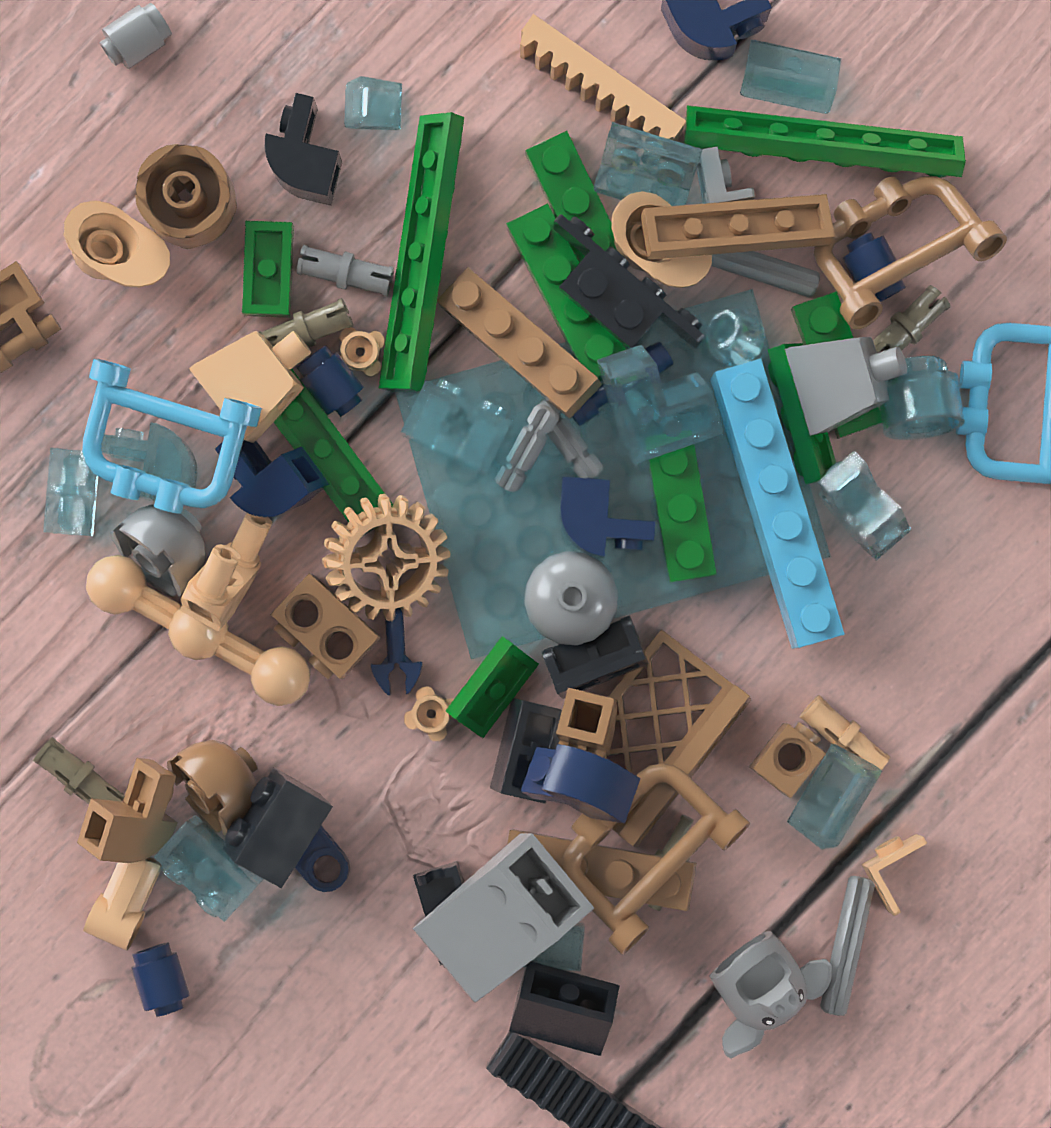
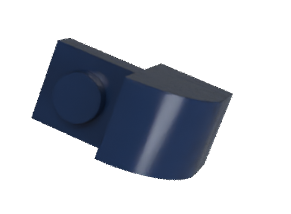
[661,0,772,61]
[215,440,329,517]
[560,477,656,559]
[521,744,641,824]

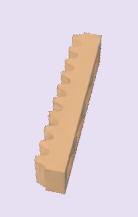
[520,14,686,154]

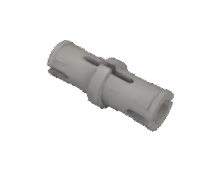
[297,245,394,296]

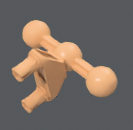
[86,513,310,706]

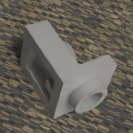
[695,147,755,204]

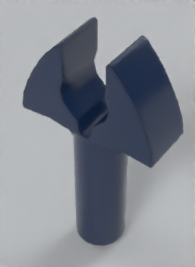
[371,608,423,696]

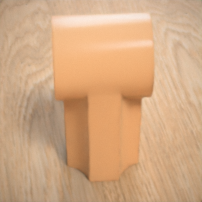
[83,857,163,951]

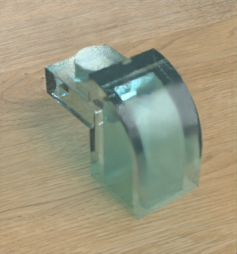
[101,422,197,507]
[818,451,912,561]

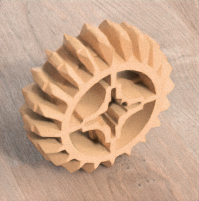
[322,494,450,621]

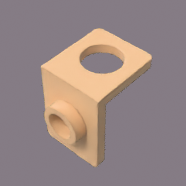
[861,834,927,916]

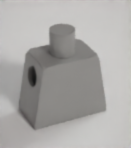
[785,337,907,436]

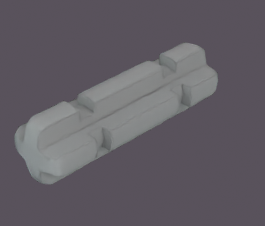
[538,399,603,479]
[495,404,559,493]

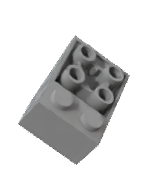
[412,833,594,1003]

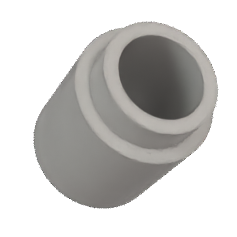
[99,3,172,69]

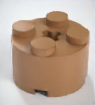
[135,144,237,249]

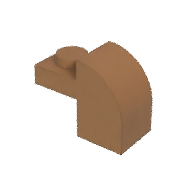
[556,688,617,759]
[77,758,178,863]

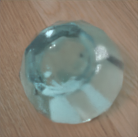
[706,306,765,366]

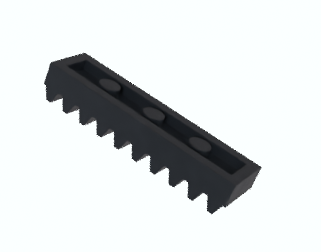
[486,1032,662,1128]

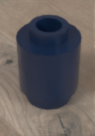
[842,232,906,302]
[296,345,364,417]
[131,942,190,1017]

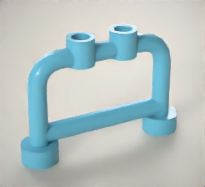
[956,323,1051,484]
[82,359,262,514]

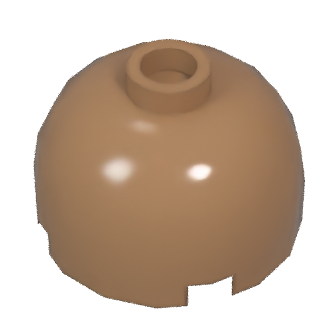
[167,740,258,836]

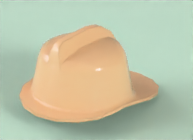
[611,191,712,288]
[63,200,170,288]

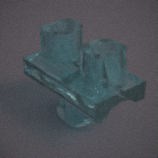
[43,448,98,536]

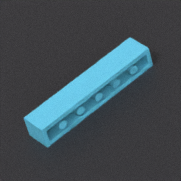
[710,358,845,649]

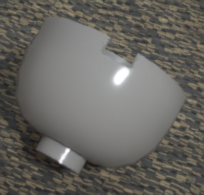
[111,504,206,597]
[524,551,619,646]

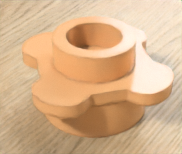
[339,327,385,377]
[404,686,454,741]

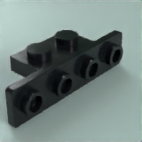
[554,214,705,351]

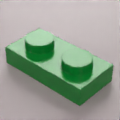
[242,221,294,318]
[446,636,539,739]

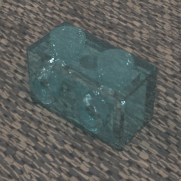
[154,815,264,922]

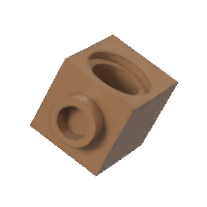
[749,722,826,798]

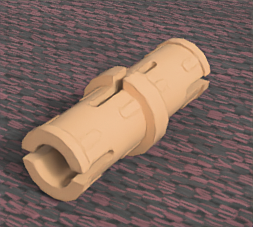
[800,695,890,779]

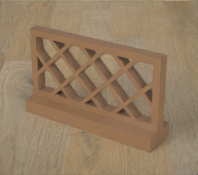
[609,629,751,848]

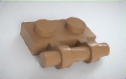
[0,261,62,373]

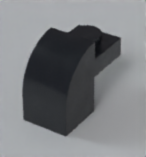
[264,93,342,206]

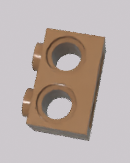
[270,573,381,679]

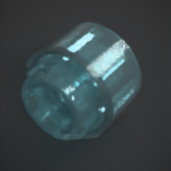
[880,356,965,440]

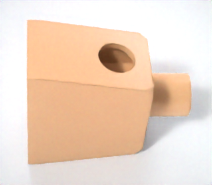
[189,331,311,443]

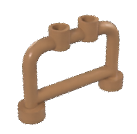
[814,176,1007,329]
[562,763,750,955]

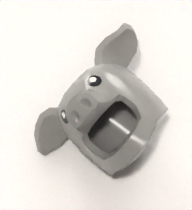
[710,931,832,1059]

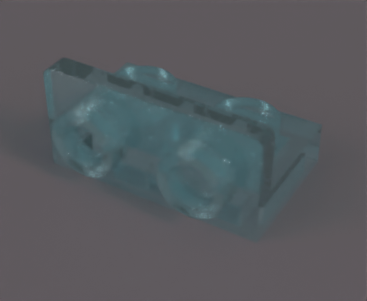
[593,122,703,206]

